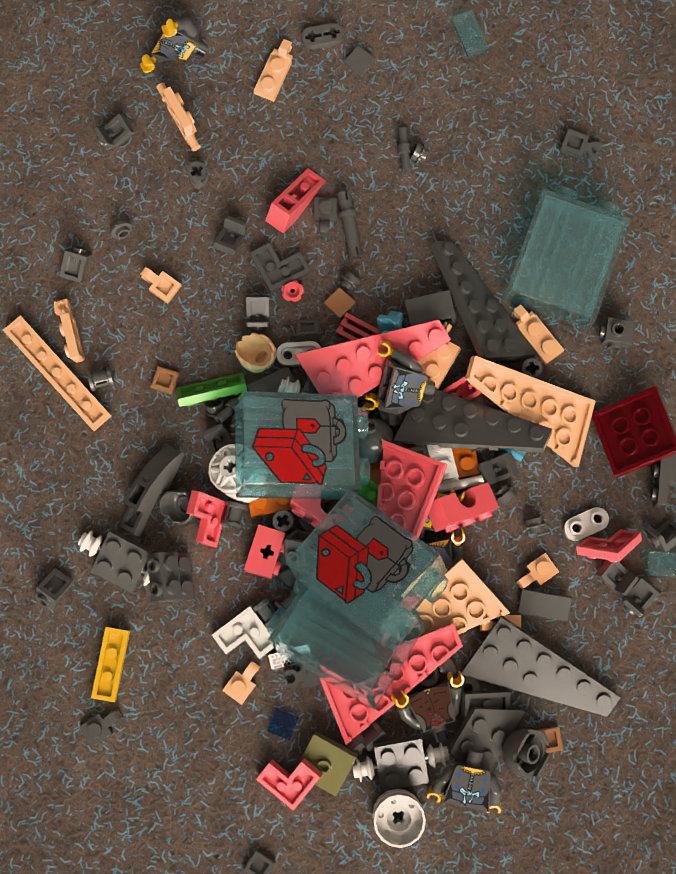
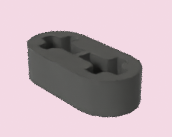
[302,23,343,49]

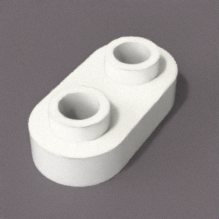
[277,341,321,367]
[563,507,609,541]

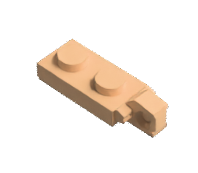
[254,39,293,102]
[54,298,85,363]
[512,304,564,365]

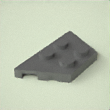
[447,706,525,771]

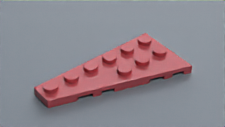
[295,320,451,411]
[376,440,447,600]
[319,623,463,745]

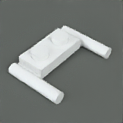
[427,445,484,494]

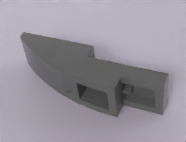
[120,445,185,536]
[650,454,676,508]

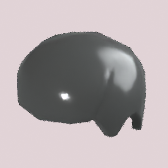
[159,489,194,523]

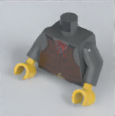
[391,671,464,743]

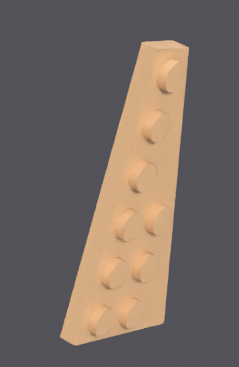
[465,356,595,467]
[374,558,510,648]

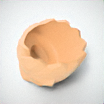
[235,333,277,373]

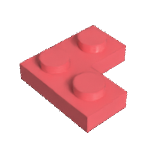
[186,490,227,548]
[576,529,642,562]
[256,758,323,811]

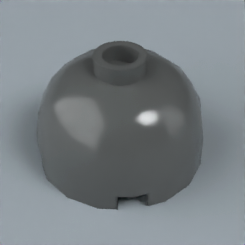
[349,417,394,465]
[502,728,549,779]

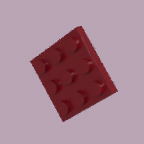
[592,386,676,478]

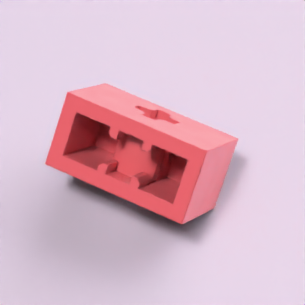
[244,524,286,580]

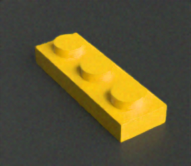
[91,627,130,702]

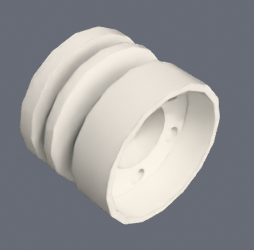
[208,444,269,503]
[372,789,426,848]

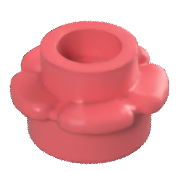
[281,280,304,302]

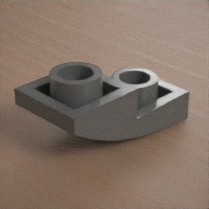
[518,588,573,621]

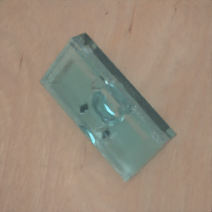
[451,10,489,59]
[646,551,676,577]

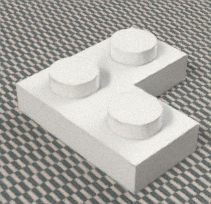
[212,606,279,659]

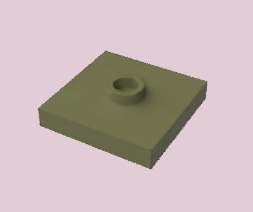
[296,731,358,796]

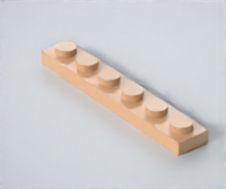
[3,315,111,431]

